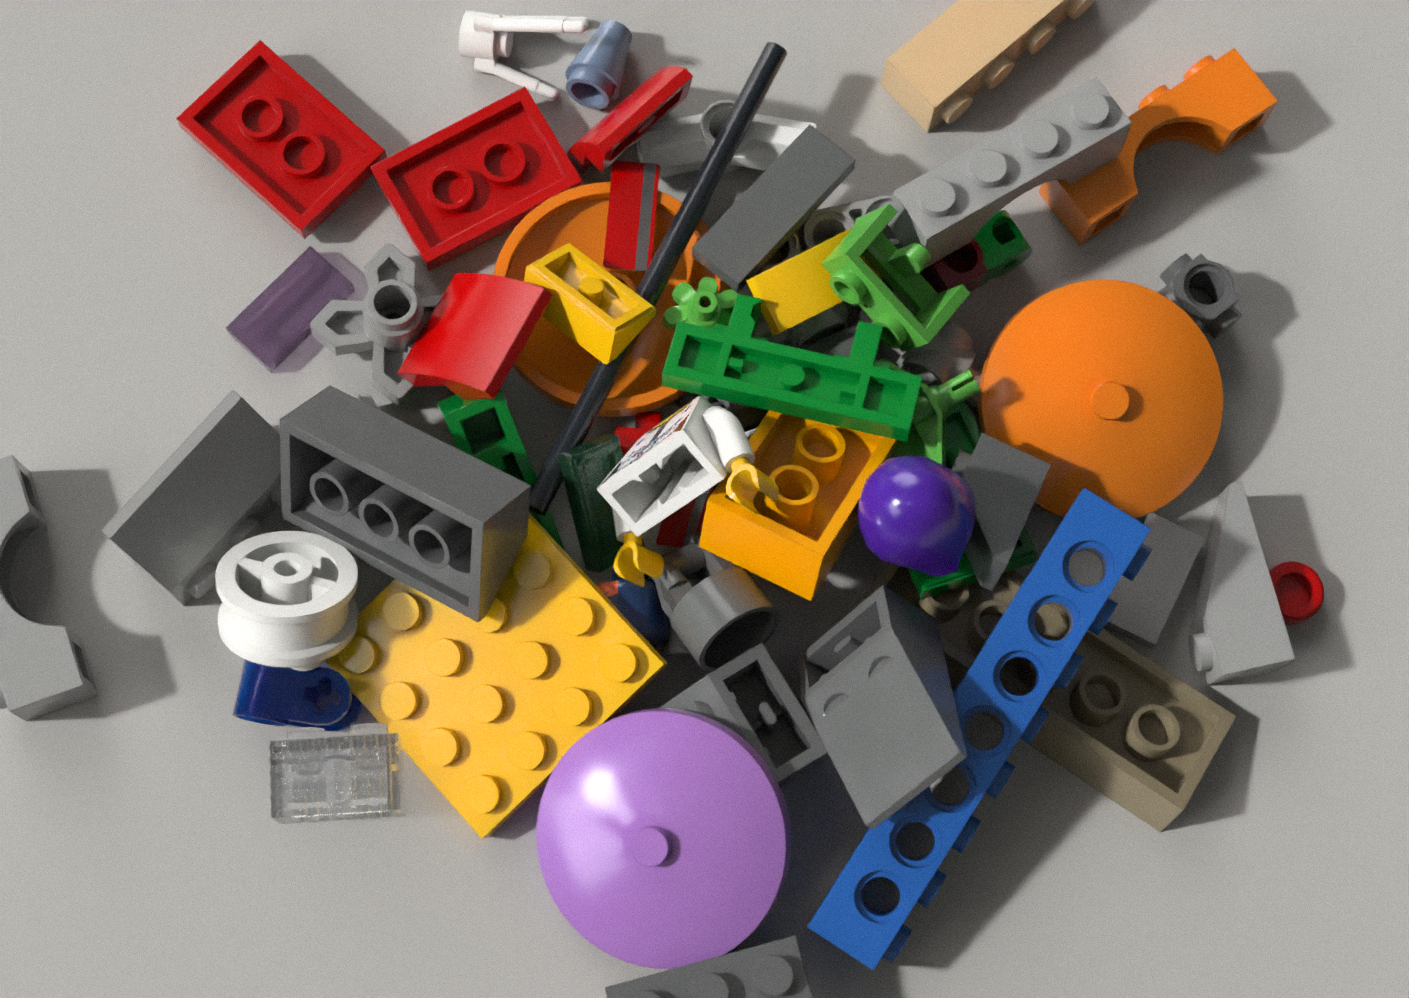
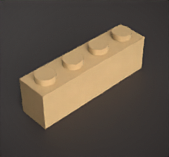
[881,0,1095,133]

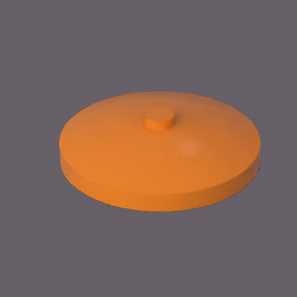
[493,182,732,417]
[978,279,1223,519]

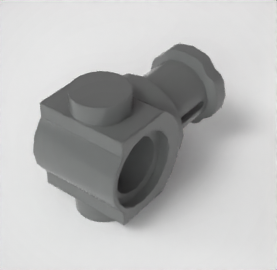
[1158,253,1242,339]

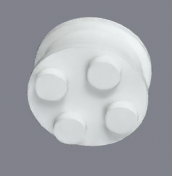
[215,531,358,671]

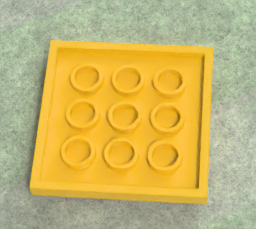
[324,513,669,839]

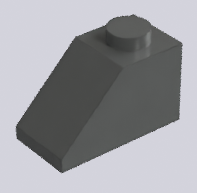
[951,433,1051,591]

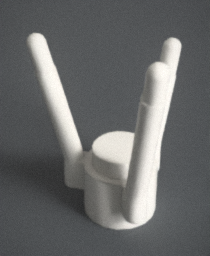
[459,10,590,100]

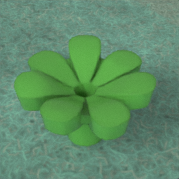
[663,277,737,329]

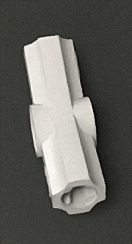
[636,100,817,178]

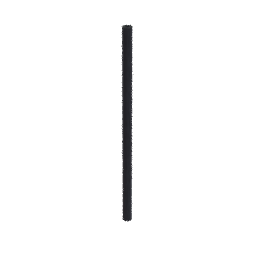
[529,42,787,516]

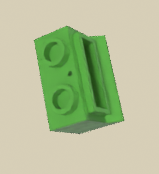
[821,203,970,352]

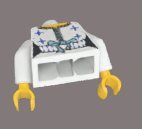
[597,396,779,587]

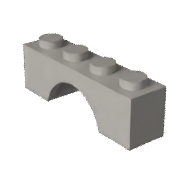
[888,76,1132,269]
[0,455,98,721]

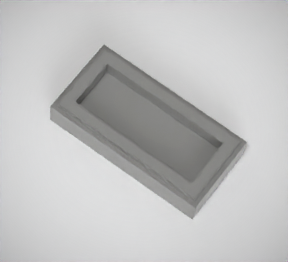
[1105,512,1205,649]

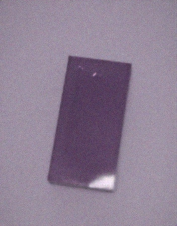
[226,246,355,373]

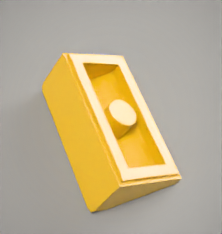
[524,243,657,365]

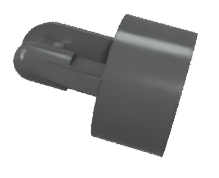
[651,530,780,672]

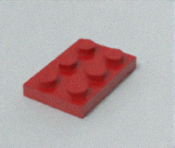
[176,40,387,239]
[370,87,583,272]

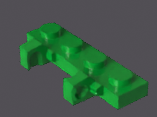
[662,294,922,442]

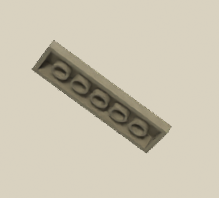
[859,562,1236,832]

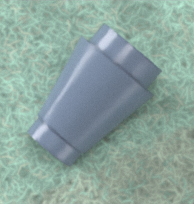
[565,20,632,109]

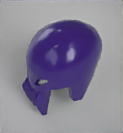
[858,455,976,576]

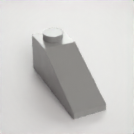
[1188,481,1295,686]

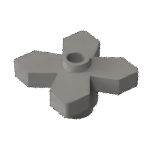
[310,243,443,406]

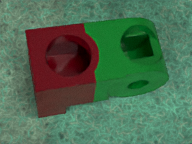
[920,210,1033,293]

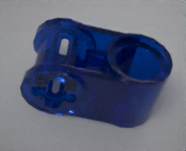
[233,659,362,732]

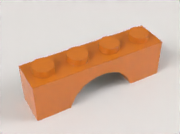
[1038,48,1278,246]

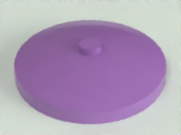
[536,708,792,969]

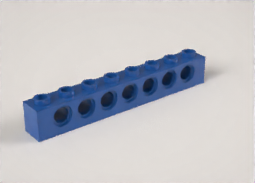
[807,488,1152,971]

